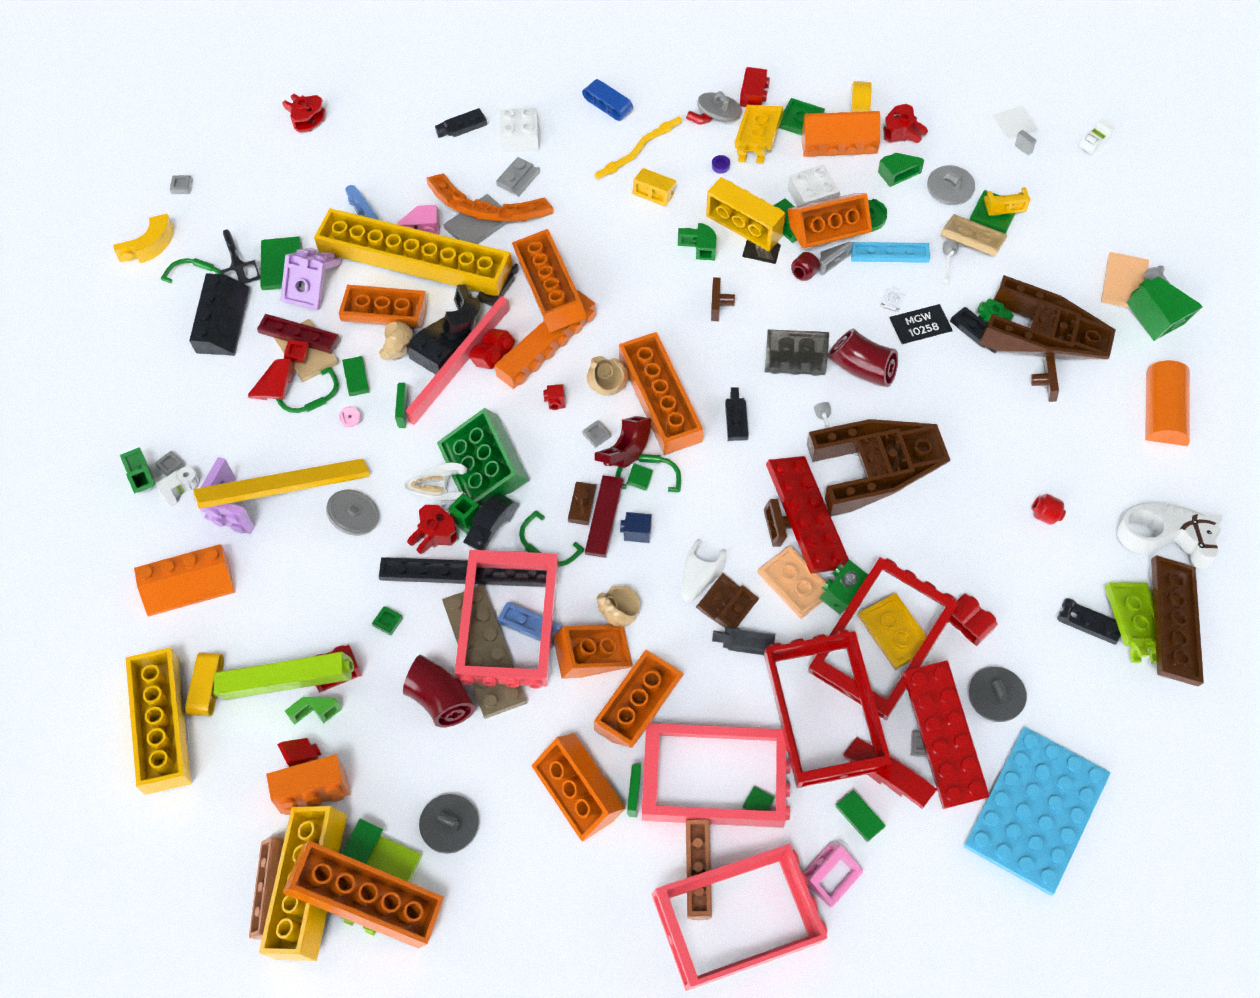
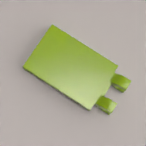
[1104,582,1157,663]
[341,836,422,936]

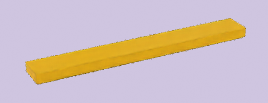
[193,458,369,509]

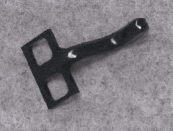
[220,229,261,284]

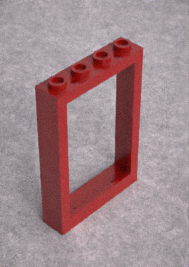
[808,557,959,721]
[764,630,892,788]

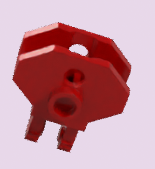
[282,93,325,133]
[883,103,928,143]
[407,504,458,554]

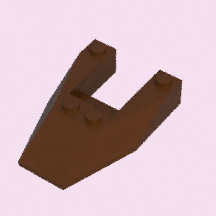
[979,275,1116,360]
[806,419,951,516]

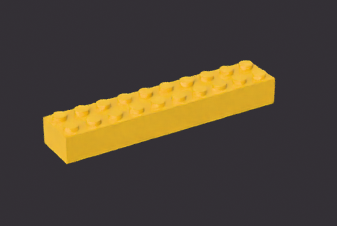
[314,208,513,296]

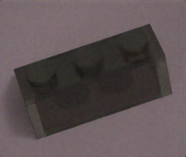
[764,329,829,376]

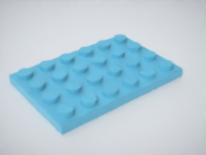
[964,727,1111,896]

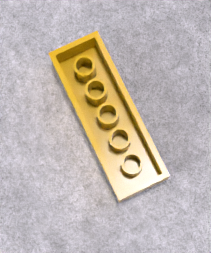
[125,647,192,795]
[259,806,347,961]

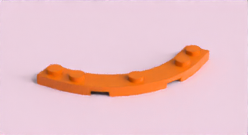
[426,173,553,222]

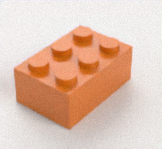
[266,754,351,815]

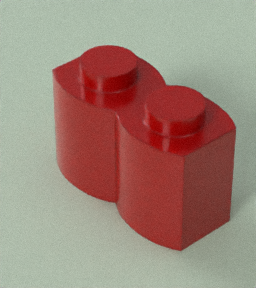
[469,328,515,369]
[949,593,998,646]

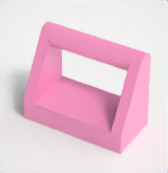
[803,843,863,908]

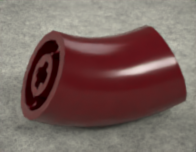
[827,328,898,387]
[402,654,475,728]

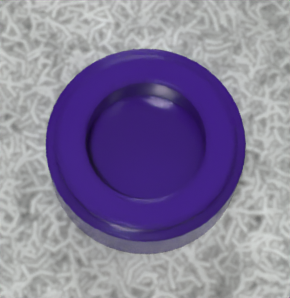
[711,155,730,174]

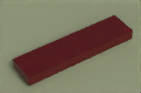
[257,313,339,354]
[585,475,624,558]

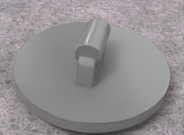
[697,91,742,121]
[927,165,975,205]
[326,489,379,536]

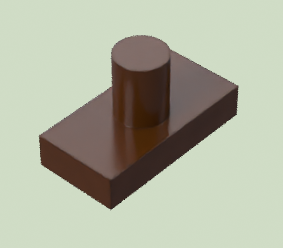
[711,277,735,322]
[1031,356,1059,402]
[568,481,597,526]
[763,499,792,547]

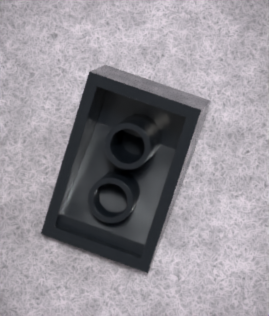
[406,317,471,375]

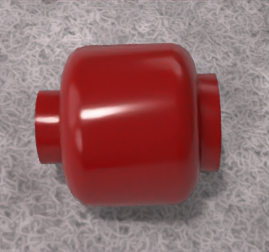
[1031,493,1066,525]

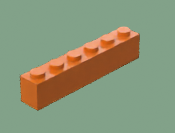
[494,290,596,390]

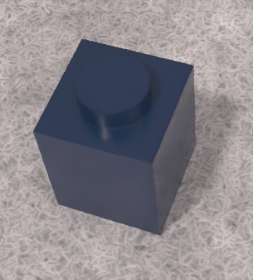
[620,512,652,543]

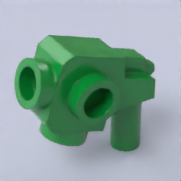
[977,298,1014,323]

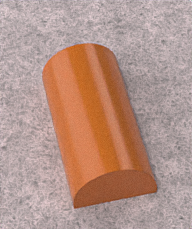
[338,284,426,328]
[1145,360,1190,446]

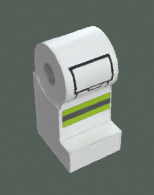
[1079,118,1116,155]
[155,467,199,507]

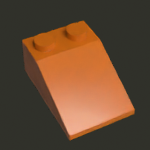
[553,625,633,679]

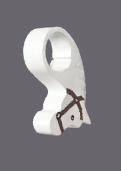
[1117,503,1224,569]

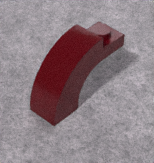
[594,416,651,468]

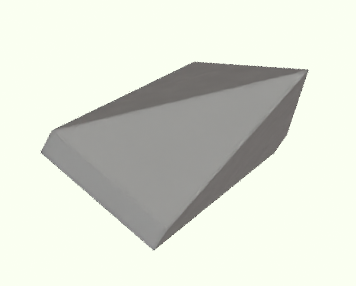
[820,241,853,276]

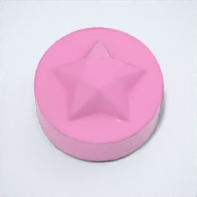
[339,406,361,427]

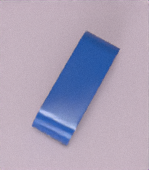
[582,79,634,121]

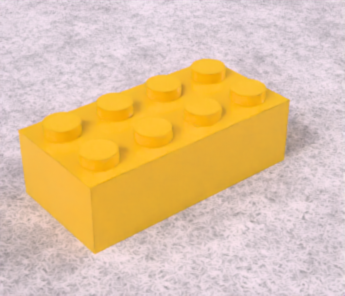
[706,177,785,252]

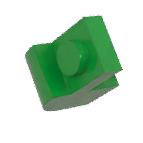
[677,223,716,261]
[119,447,156,494]
[448,493,480,534]

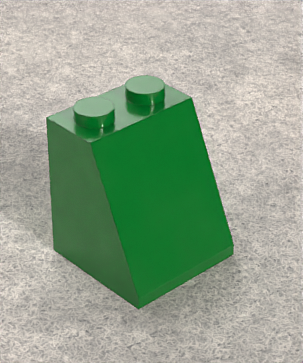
[1126,276,1203,341]

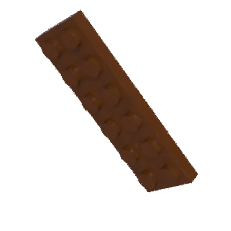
[1151,555,1204,687]

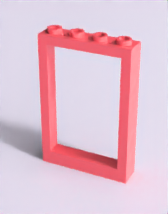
[454,550,559,689]
[642,723,790,828]
[651,844,828,991]

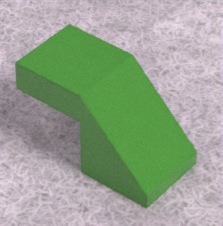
[285,696,342,725]

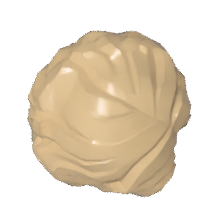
[379,321,413,360]
[586,356,628,396]
[596,585,641,627]

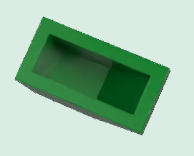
[878,152,925,187]

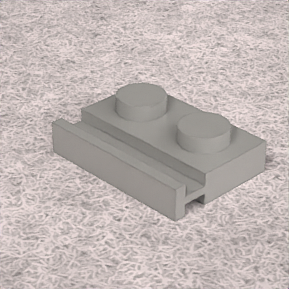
[496,156,540,197]

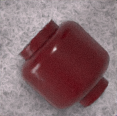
[791,252,820,281]

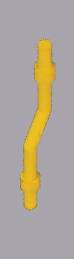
[594,116,682,180]

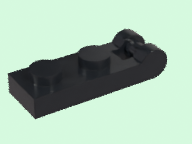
[1057,598,1121,645]

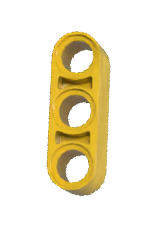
[185,652,224,717]

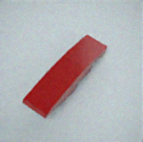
[842,737,937,809]

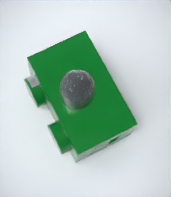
[819,560,868,615]

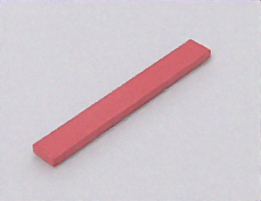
[406,296,509,425]

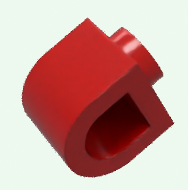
[543,384,566,410]

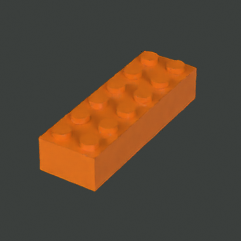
[512,229,587,333]
[619,332,703,455]
[282,840,444,949]

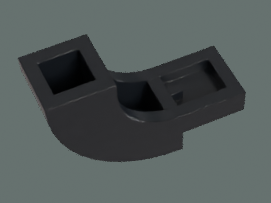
[442,284,480,340]
[463,493,520,550]

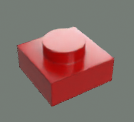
[283,340,309,363]

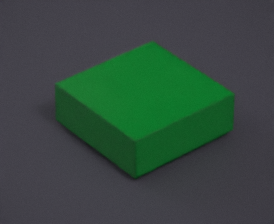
[626,463,653,491]
[372,606,403,636]
[742,786,775,811]

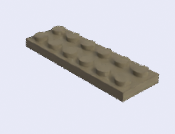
[442,585,527,719]

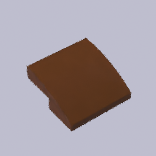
[696,573,760,628]

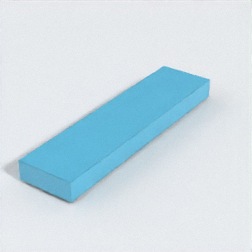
[851,242,930,263]

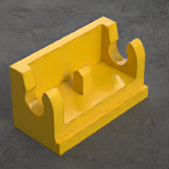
[632,168,677,207]
[984,187,1031,216]

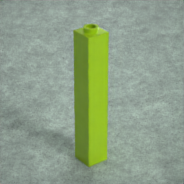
[214,652,354,700]

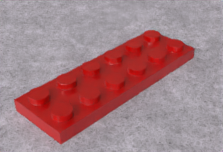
[766,456,849,574]
[902,660,989,809]

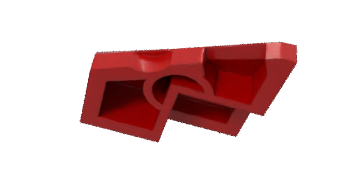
[248,359,295,400]

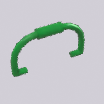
[161,258,221,284]
[276,367,339,413]
[615,454,681,493]
[519,510,584,567]

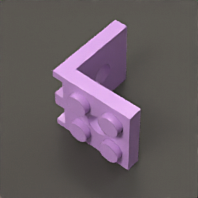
[280,248,341,310]
[194,456,255,535]

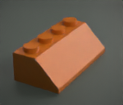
[801,111,880,157]
[787,193,872,248]
[134,544,235,617]
[594,649,684,748]
[531,733,626,842]

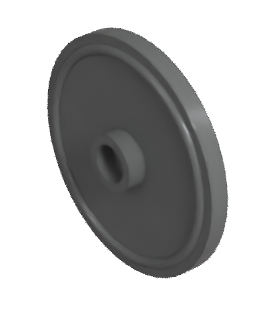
[968,667,1027,722]
[419,794,479,854]

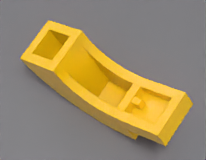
[850,81,872,112]
[113,213,173,264]

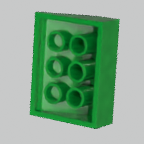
[437,407,529,506]

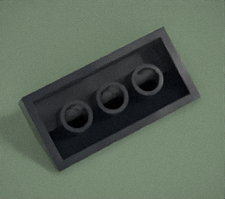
[189,273,250,356]

